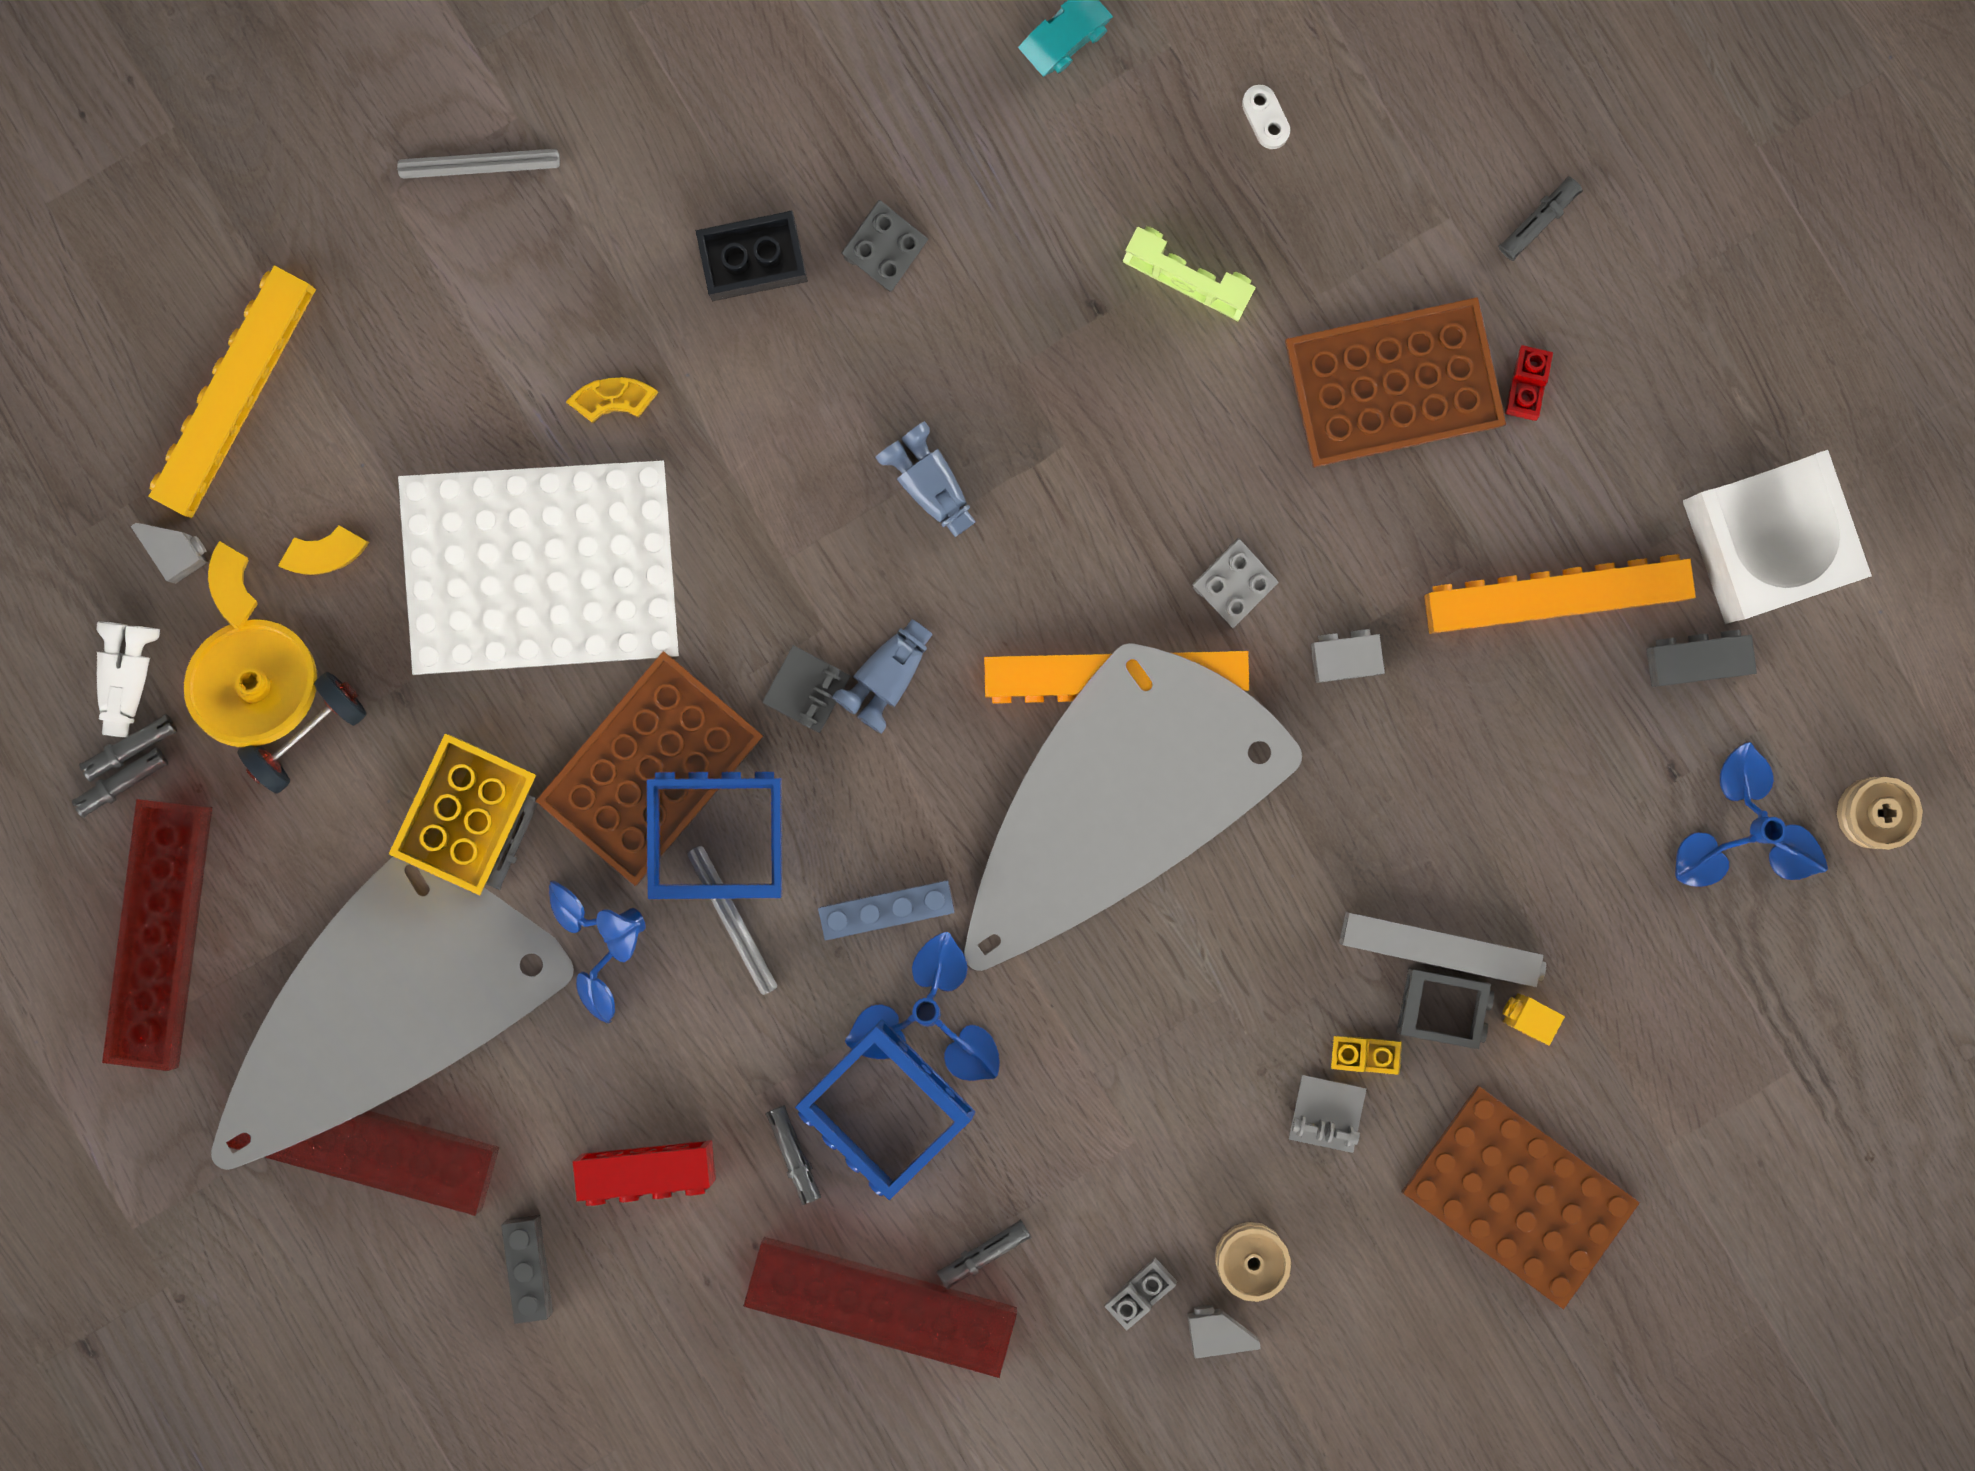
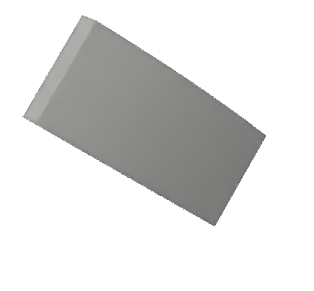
[1104,1257,1178,1331]

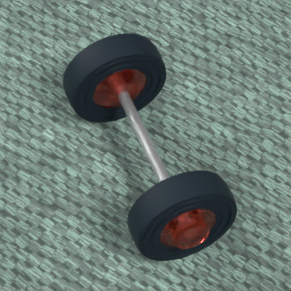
[237,672,367,794]

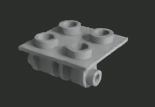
[1192,538,1279,628]
[1289,1075,1366,1153]

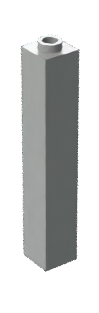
[1339,912,1546,987]

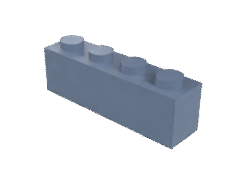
[818,880,955,941]

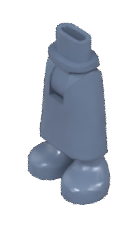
[875,421,976,537]
[832,619,933,734]

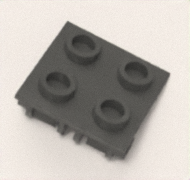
[841,200,928,292]
[762,645,851,733]

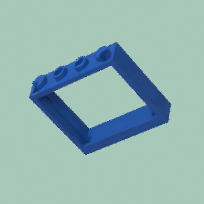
[647,772,782,899]
[795,1019,976,1200]

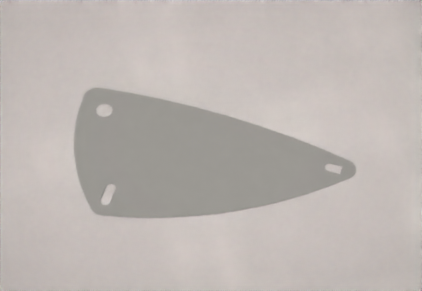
[964,643,1302,971]
[211,856,574,1170]

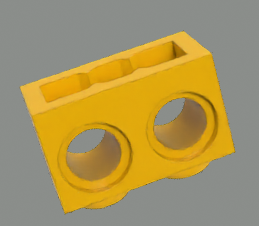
[1502,993,1565,1046]

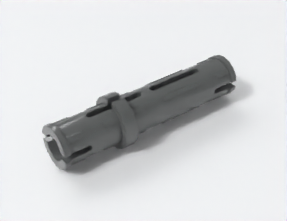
[1498,176,1583,261]
[79,714,177,782]
[72,747,168,818]
[486,794,538,890]
[765,1105,822,1205]
[936,1219,1032,1290]

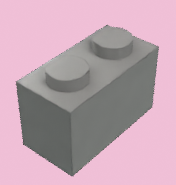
[1311,629,1385,683]

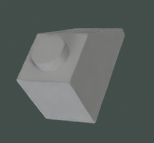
[131,523,208,584]
[1187,1305,1261,1359]

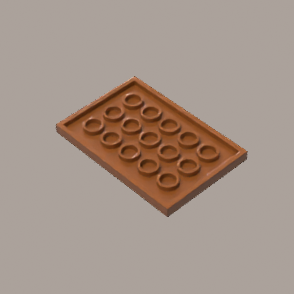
[1285,297,1506,468]
[536,651,764,886]
[1401,1085,1640,1310]

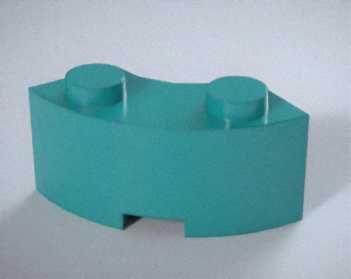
[1018,0,1113,77]

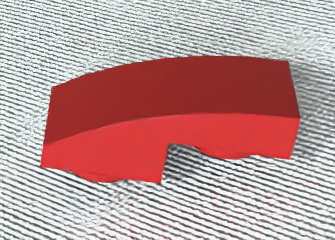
[1505,345,1553,421]

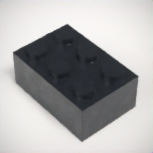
[695,211,808,302]

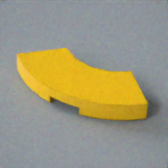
[566,377,658,423]
[278,525,369,575]
[208,541,258,631]

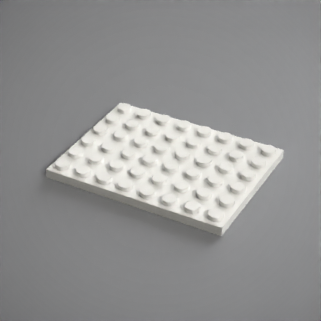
[398,460,679,675]

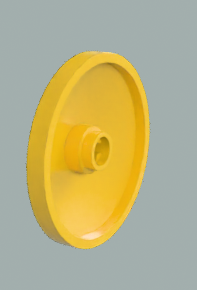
[184,619,317,747]

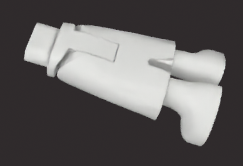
[96,621,160,737]

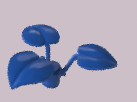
[1675,742,1828,887]
[549,880,646,1024]
[845,932,1000,1081]

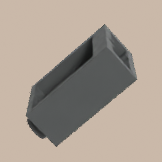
[1396,968,1494,1049]

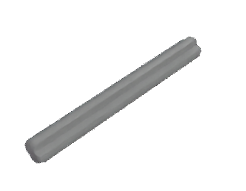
[397,149,560,179]
[687,846,777,995]

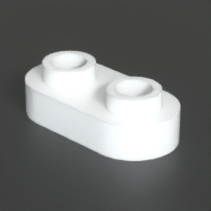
[1242,85,1290,149]

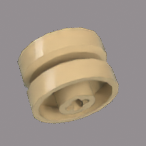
[1837,777,1923,850]
[1215,1222,1291,1302]

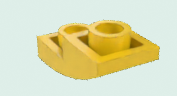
[1331,1036,1402,1075]

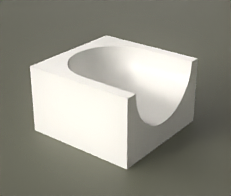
[1683,450,1872,624]

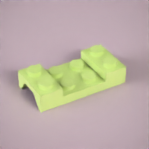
[1123,226,1256,321]

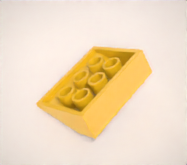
[389,734,536,895]

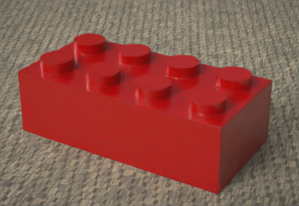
[573,1140,716,1206]

